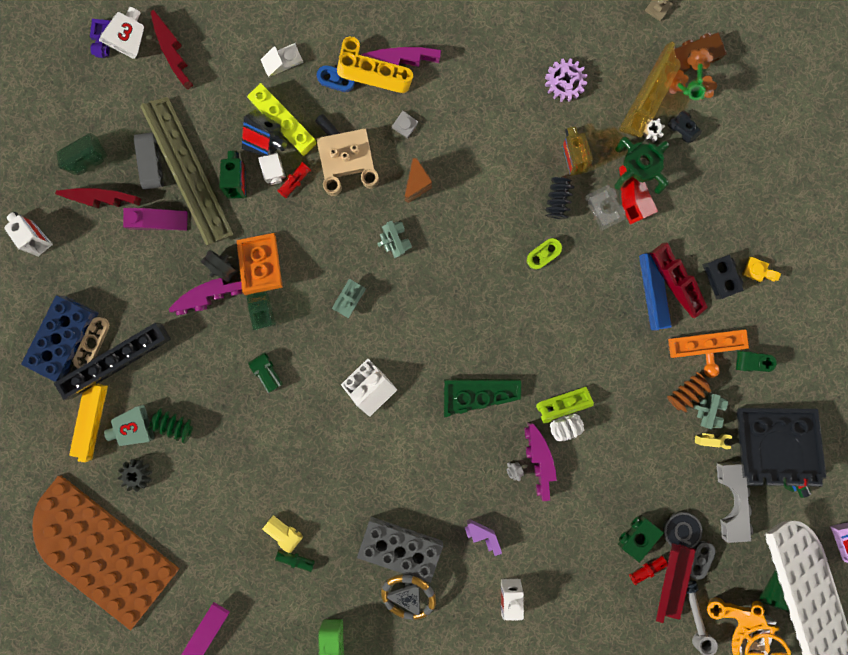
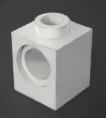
[259,153,286,185]

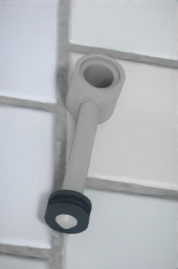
[686,581,718,655]

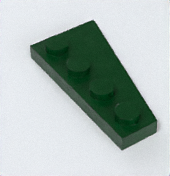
[444,379,521,418]

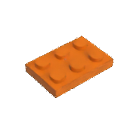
[237,233,283,295]

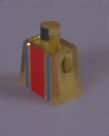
[563,127,593,176]

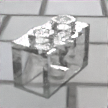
[585,184,626,231]

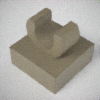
[645,0,672,21]

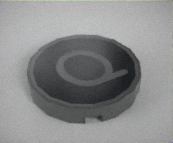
[663,511,703,548]

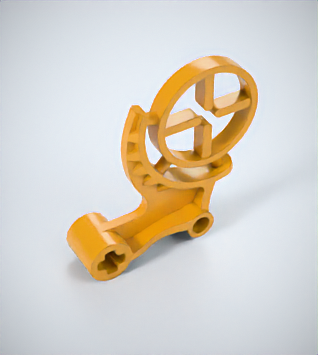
[707,597,791,655]

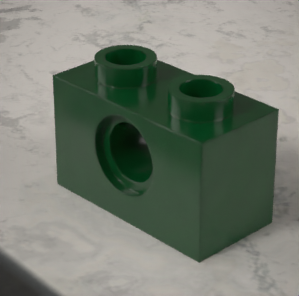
[618,515,663,563]

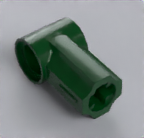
[248,352,283,393]

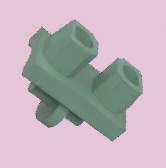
[377,221,412,258]
[332,279,366,318]
[693,393,728,429]

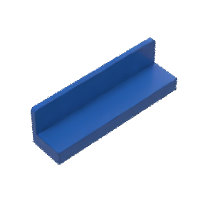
[639,253,671,330]

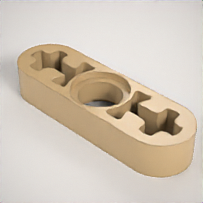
[73,317,109,368]

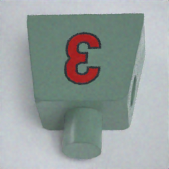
[104,405,155,446]

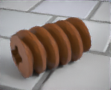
[667,372,711,413]

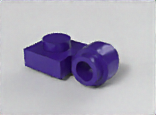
[90,19,111,58]

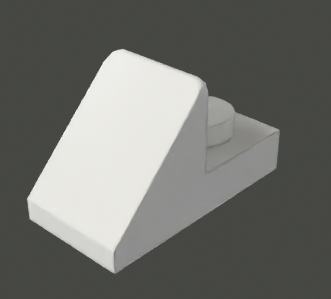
[261,43,303,77]

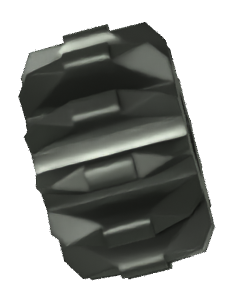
[118,459,152,492]

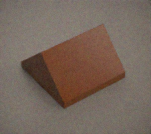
[405,158,432,203]

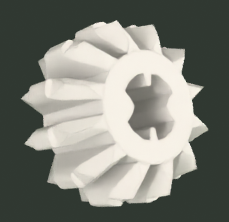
[550,414,584,441]

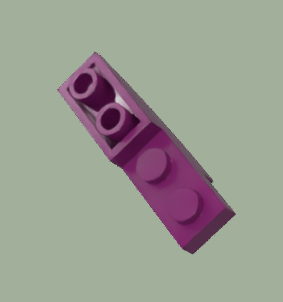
[169,278,243,316]
[525,422,557,501]

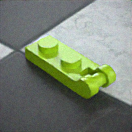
[536,387,594,423]

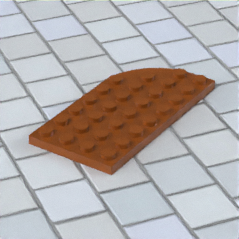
[32,475,180,630]

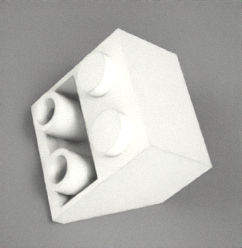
[341,359,397,416]

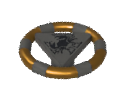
[381,574,436,620]

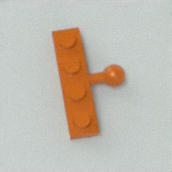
[668,329,749,378]

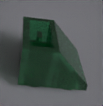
[56,133,108,175]

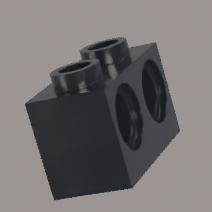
[702,254,744,300]

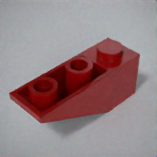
[619,165,658,225]

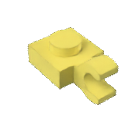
[695,433,732,449]

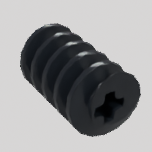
[545,177,575,219]

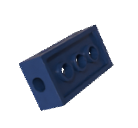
[21,295,99,382]

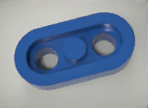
[317,65,355,92]

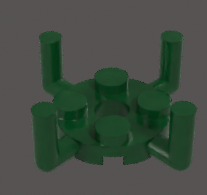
[614,137,669,194]

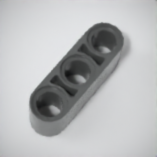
[134,132,164,189]

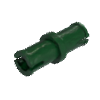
[275,549,315,572]

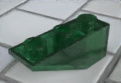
[246,291,276,330]

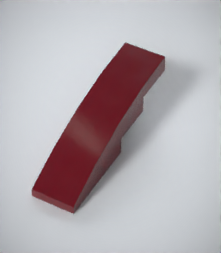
[151,10,193,90]
[55,188,142,209]
[650,243,708,318]

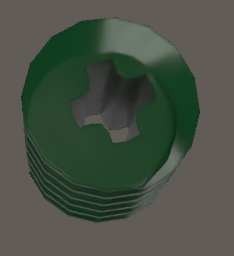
[148,408,193,444]

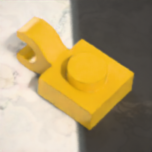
[742,257,781,282]

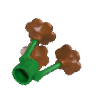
[664,48,717,100]

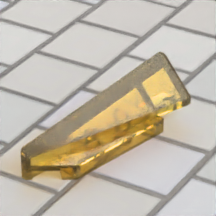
[618,42,681,138]

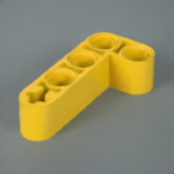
[337,36,413,93]

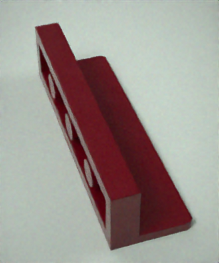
[656,543,695,623]

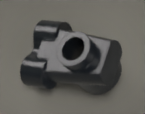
[667,110,702,143]

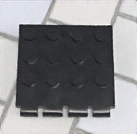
[737,408,827,487]

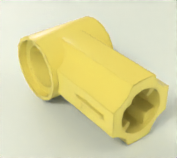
[262,515,303,553]

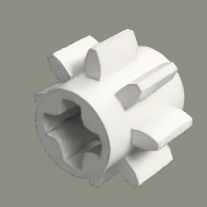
[639,117,665,142]

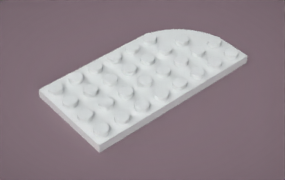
[766,521,848,655]

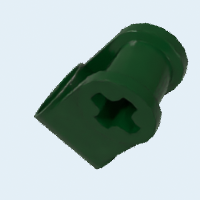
[736,351,777,372]

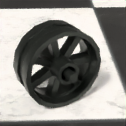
[201,249,238,282]

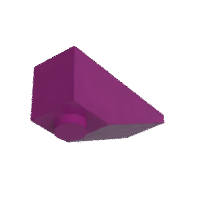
[123,208,188,231]

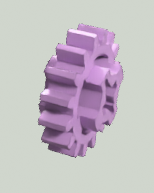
[545,58,587,102]

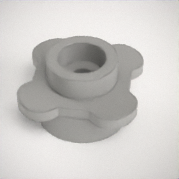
[507,462,524,481]

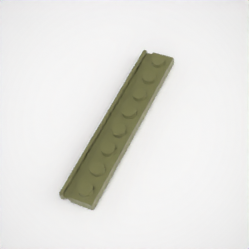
[141,97,234,246]

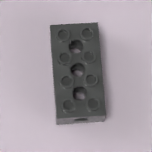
[357,517,443,583]

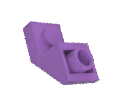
[465,519,502,556]

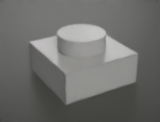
[392,111,418,139]

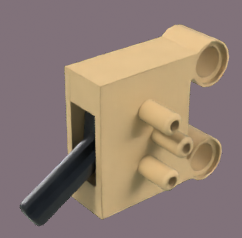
[315,114,379,196]

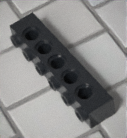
[53,322,171,400]

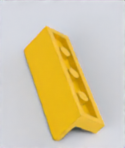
[69,384,108,463]

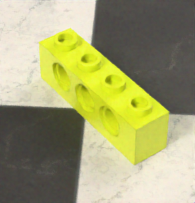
[247,83,317,156]

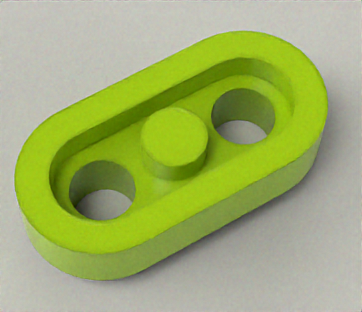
[526,238,562,269]

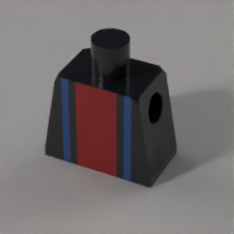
[242,109,287,156]

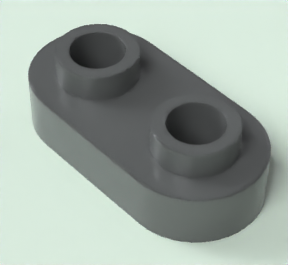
[690,541,715,579]

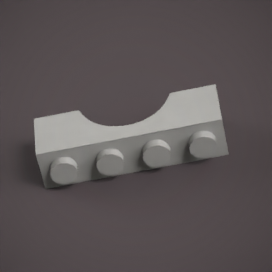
[717,461,753,543]

